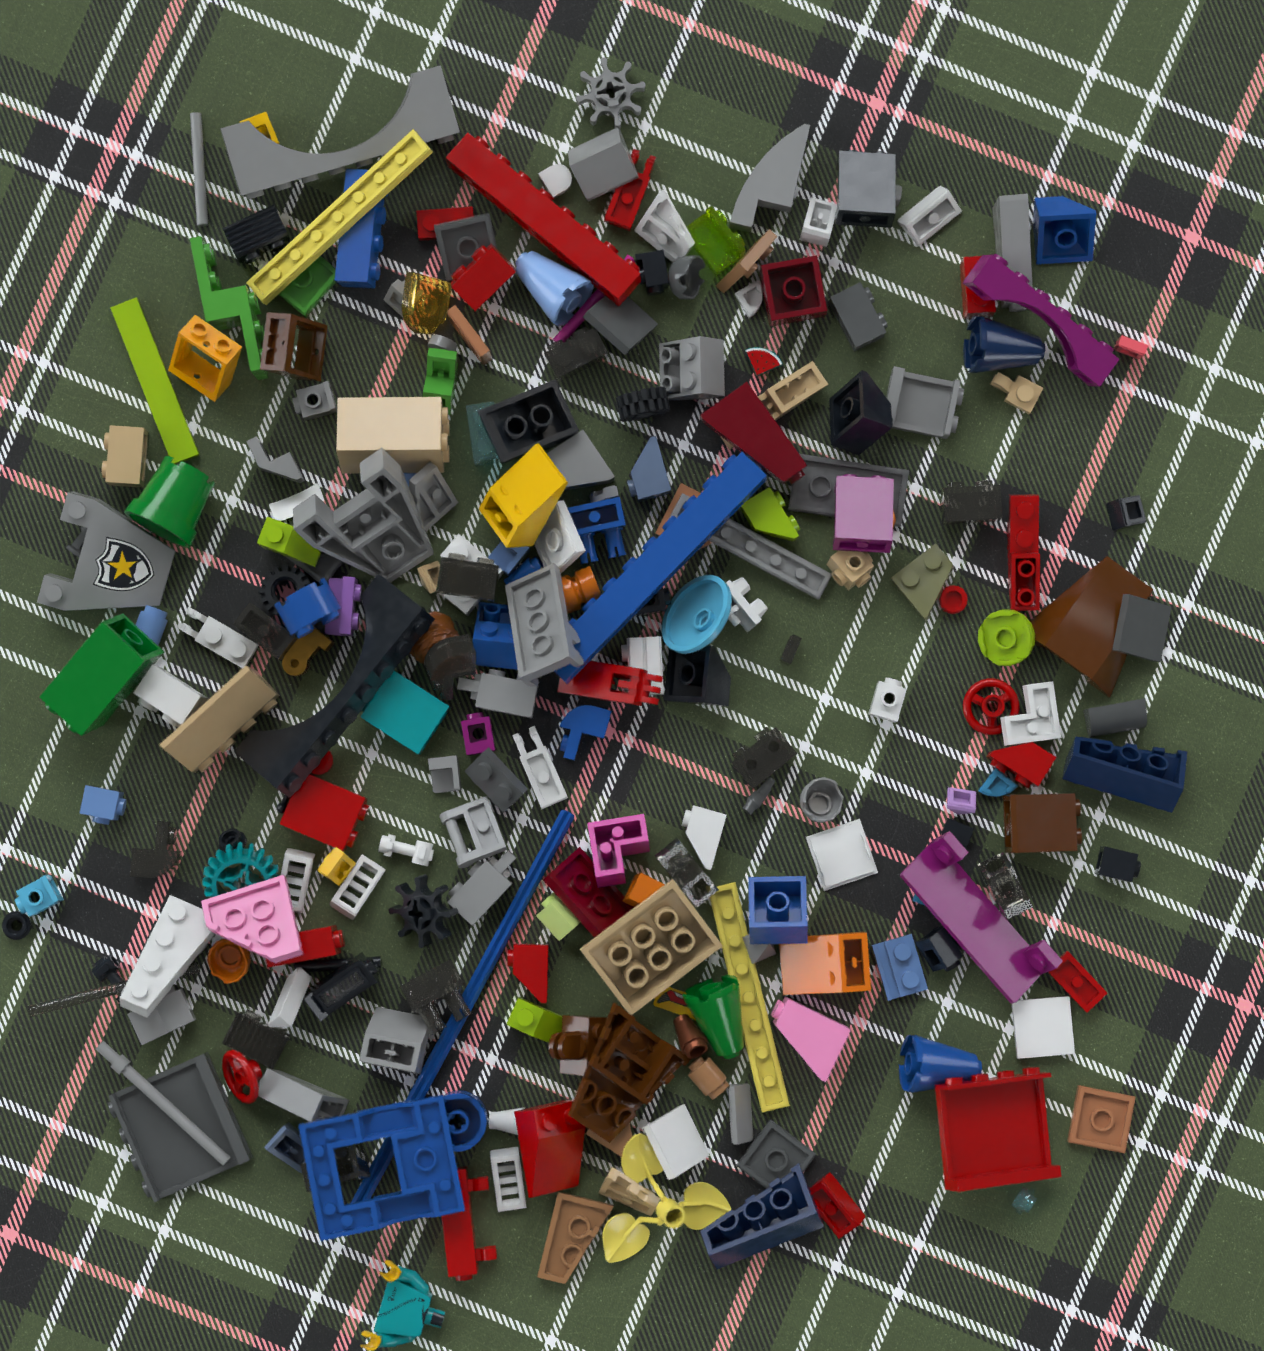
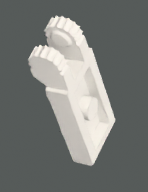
[176,607,259,668]
[512,726,568,809]

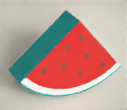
[745,347,783,377]

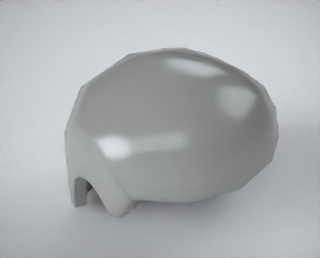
[800,777,844,823]

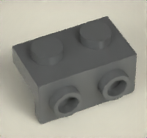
[464,747,528,813]

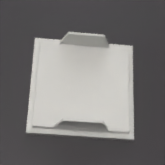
[806,819,878,891]

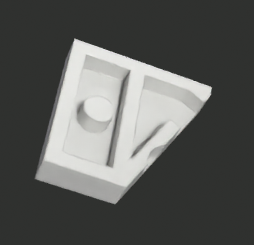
[634,190,695,262]

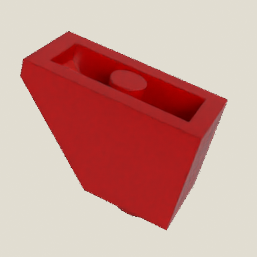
[507,943,549,1003]

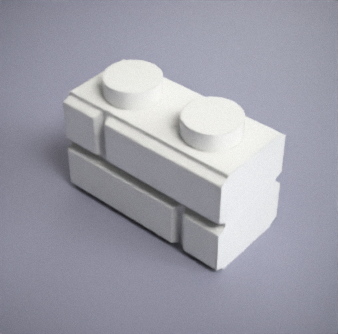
[621,636,664,696]

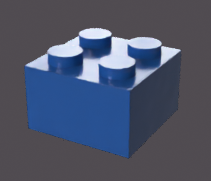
[748,876,808,944]

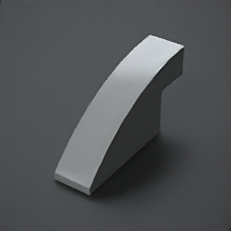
[729,124,810,233]

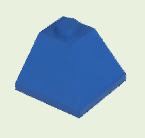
[1033,196,1096,264]

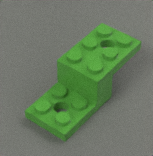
[190,236,269,380]

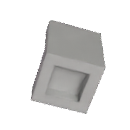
[428,755,462,793]

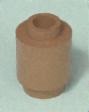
[688,1056,729,1100]

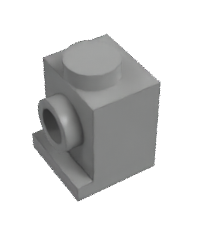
[292,381,337,421]

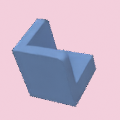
[488,540,530,576]

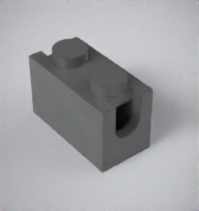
[828,282,888,352]

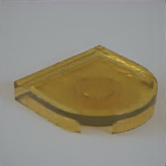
[402,272,452,334]

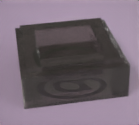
[780,634,802,666]

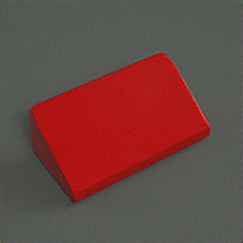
[809,1172,865,1239]

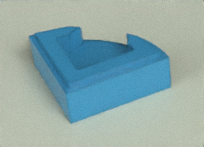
[978,768,1019,797]

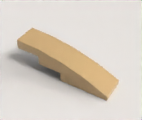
[720,361,828,450]

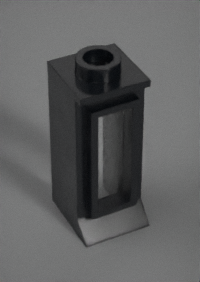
[304,952,380,1022]

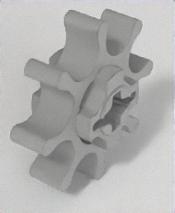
[576,57,645,128]

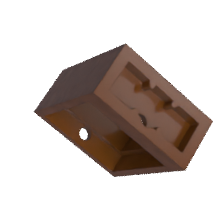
[260,312,328,381]

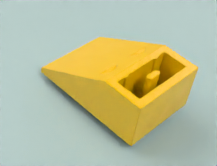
[479,444,568,548]

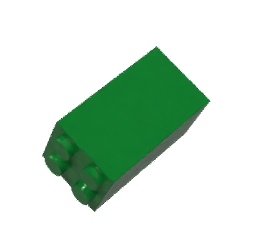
[39,613,164,736]

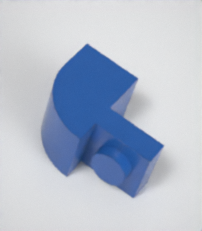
[559,705,612,761]

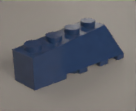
[1062,737,1188,813]
[700,1164,824,1269]

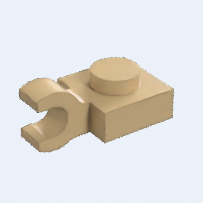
[990,372,1043,414]

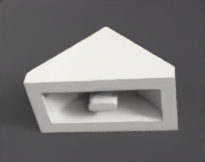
[800,197,837,247]

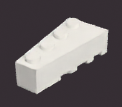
[120,895,217,1018]

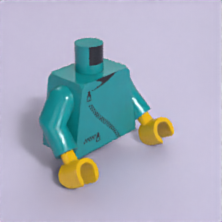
[360,1260,445,1351]

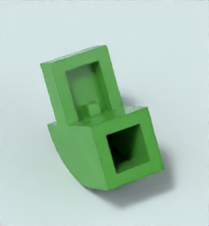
[423,348,458,415]

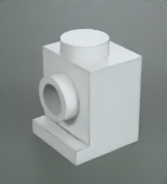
[868,677,907,723]

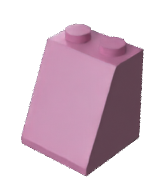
[771,996,851,1082]

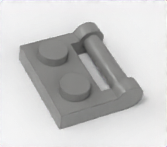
[439,796,507,868]

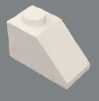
[681,805,726,870]

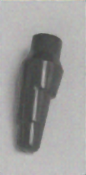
[742,777,775,815]

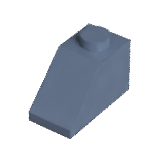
[627,436,671,503]

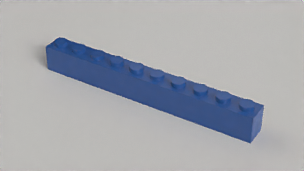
[554,452,767,684]

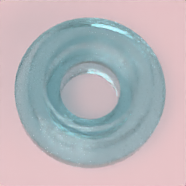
[1012,1187,1037,1215]

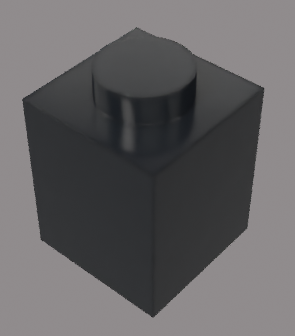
[1094,846,1141,882]

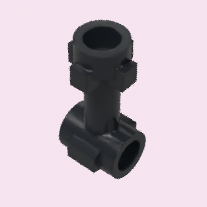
[92,954,126,1004]

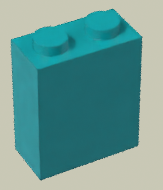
[361,671,451,755]

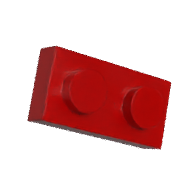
[416,206,474,241]
[1048,951,1108,1013]

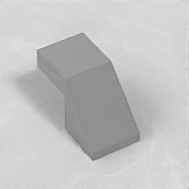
[246,436,305,483]

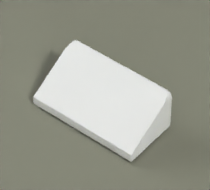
[897,186,962,247]
[268,967,312,1027]

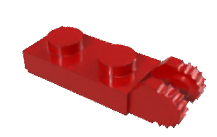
[604,149,656,231]

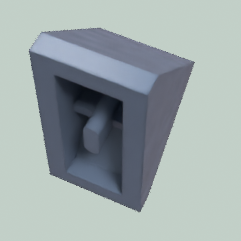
[265,1122,307,1174]

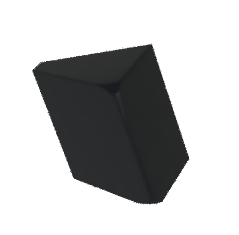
[1106,495,1147,530]

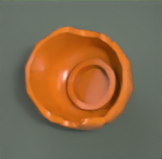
[207,938,251,984]

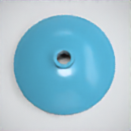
[662,575,732,654]

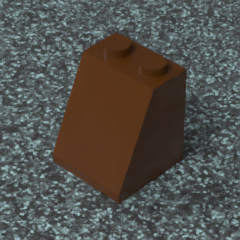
[1003,793,1082,853]

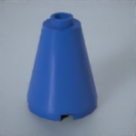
[899,1035,982,1093]

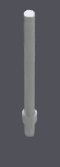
[96,1041,231,1166]

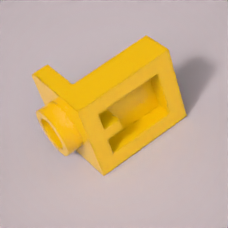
[318,847,356,886]

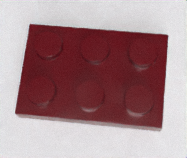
[543,847,635,938]

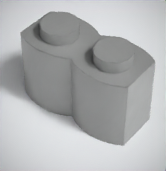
[127,986,197,1045]

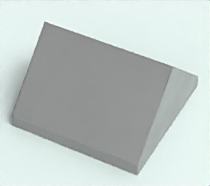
[568,127,639,201]

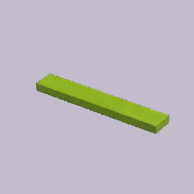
[110,297,200,465]

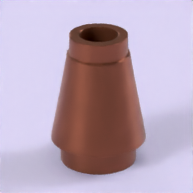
[673,1014,708,1059]

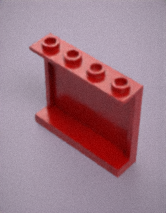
[935,1067,1062,1192]

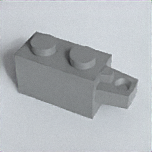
[457,669,539,719]
[447,850,517,926]

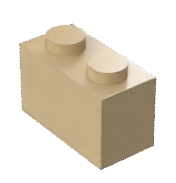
[102,425,148,488]

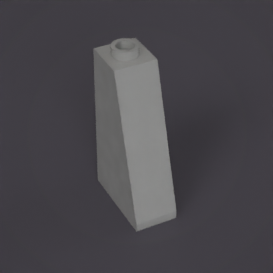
[992,194,1033,312]

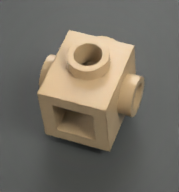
[827,550,874,591]

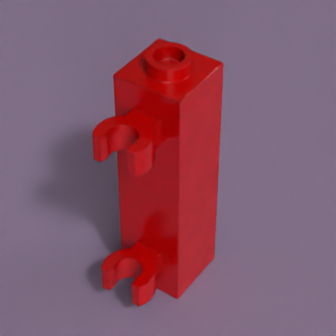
[442,1166,497,1281]

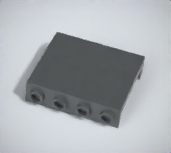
[107,1052,253,1202]

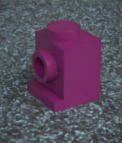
[461,712,496,756]

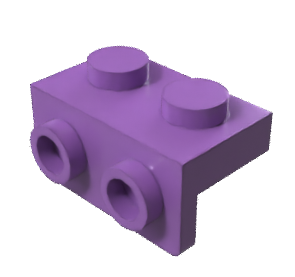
[325,576,362,637]

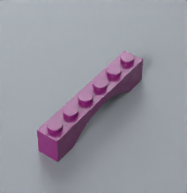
[963,254,1119,387]

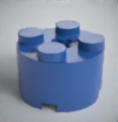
[274,578,342,639]
[443,1090,488,1152]

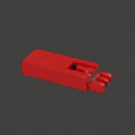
[557,661,663,706]

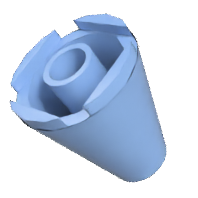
[515,251,594,326]

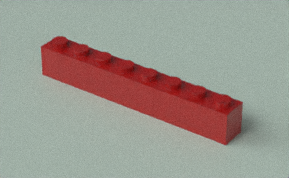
[445,133,641,306]

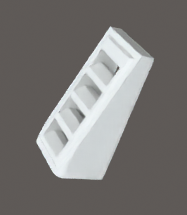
[280,848,315,913]
[329,854,386,920]
[490,1147,527,1212]

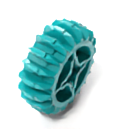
[202,841,280,898]

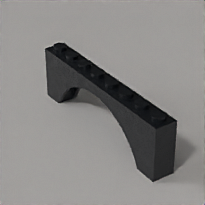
[234,574,435,798]

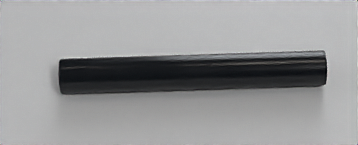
[294,956,381,972]

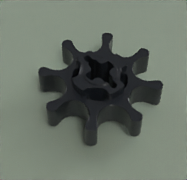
[388,874,458,948]

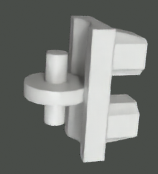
[726,577,768,632]

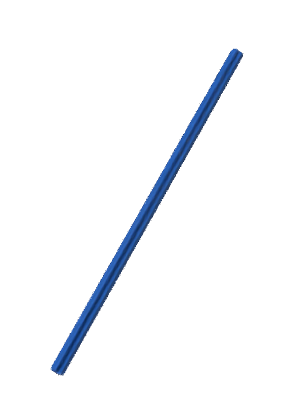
[351,810,574,1203]

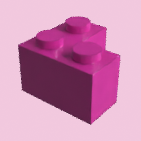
[587,814,650,888]

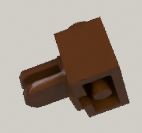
[549,1015,607,1076]

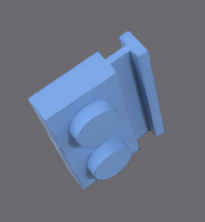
[871,934,928,1001]

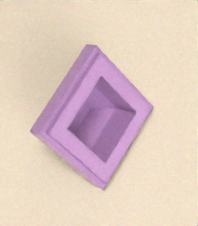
[947,787,976,815]

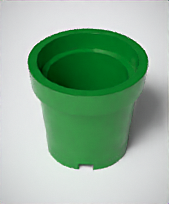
[124,456,216,548]

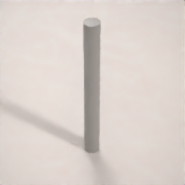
[190,112,208,226]

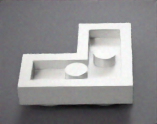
[1000,681,1062,746]

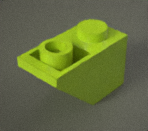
[740,487,800,542]

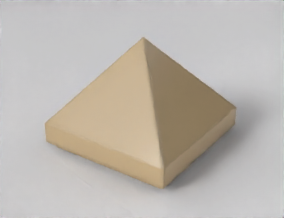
[417,561,450,594]

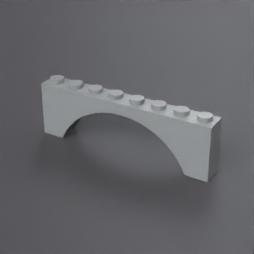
[220,65,460,199]

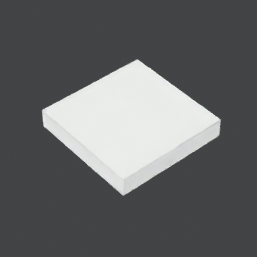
[534,500,586,573]
[1012,996,1075,1059]
[643,1104,710,1180]

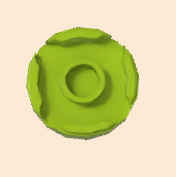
[978,609,1035,666]

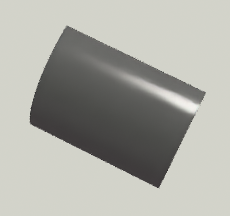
[1083,698,1147,738]

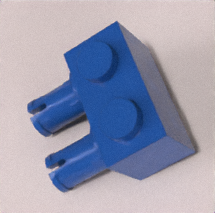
[567,497,627,564]

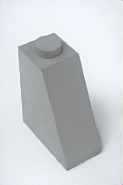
[547,430,615,491]
[258,1068,349,1122]

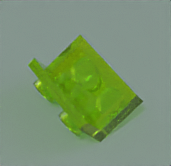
[686,206,746,276]

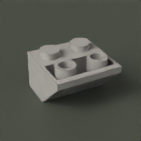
[659,336,725,400]
[359,1007,433,1075]

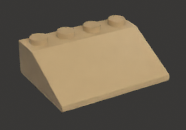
[160,666,280,773]
[580,879,723,1015]

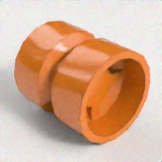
[561,566,601,614]

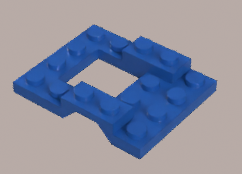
[299,1095,465,1241]

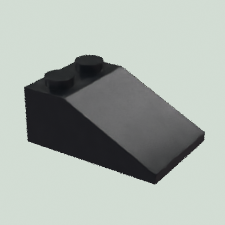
[477,379,579,464]

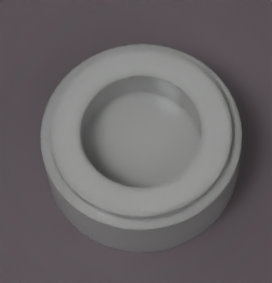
[427,334,457,351]

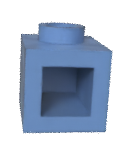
[80,785,127,825]

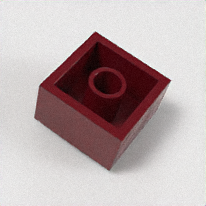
[759,255,827,327]

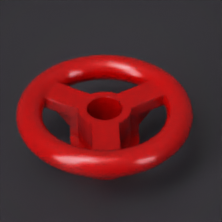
[963,678,1020,735]
[222,1050,262,1104]

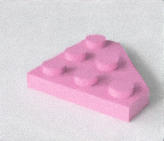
[201,875,303,963]

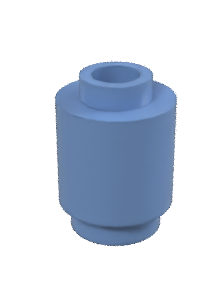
[136,605,168,645]

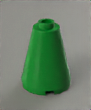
[683,975,744,1059]

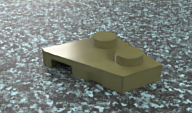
[891,543,954,622]

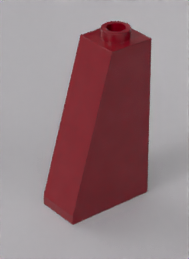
[700,382,807,485]

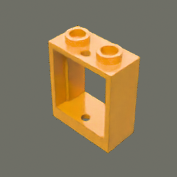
[168,315,242,402]

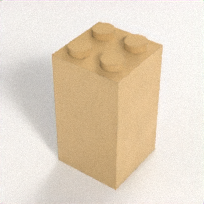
[336,397,450,474]

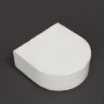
[538,164,572,199]

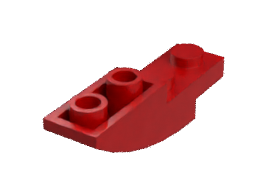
[1007,494,1040,611]

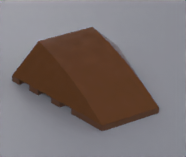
[1030,556,1153,698]
[568,1003,692,1143]

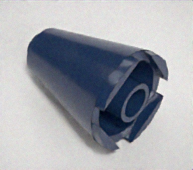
[963,316,1046,373]

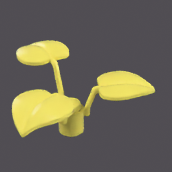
[602,1133,732,1263]

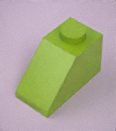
[257,516,322,567]
[506,996,562,1043]

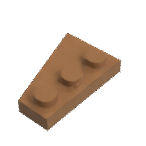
[537,1191,614,1284]

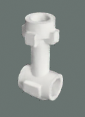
[379,834,434,866]

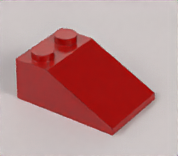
[514,1100,585,1198]

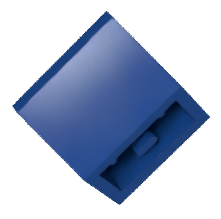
[471,602,518,670]

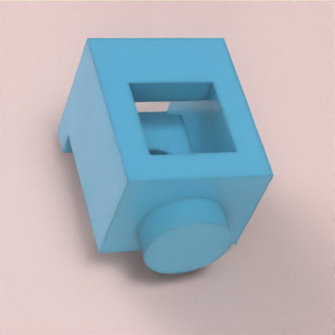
[15,875,64,917]

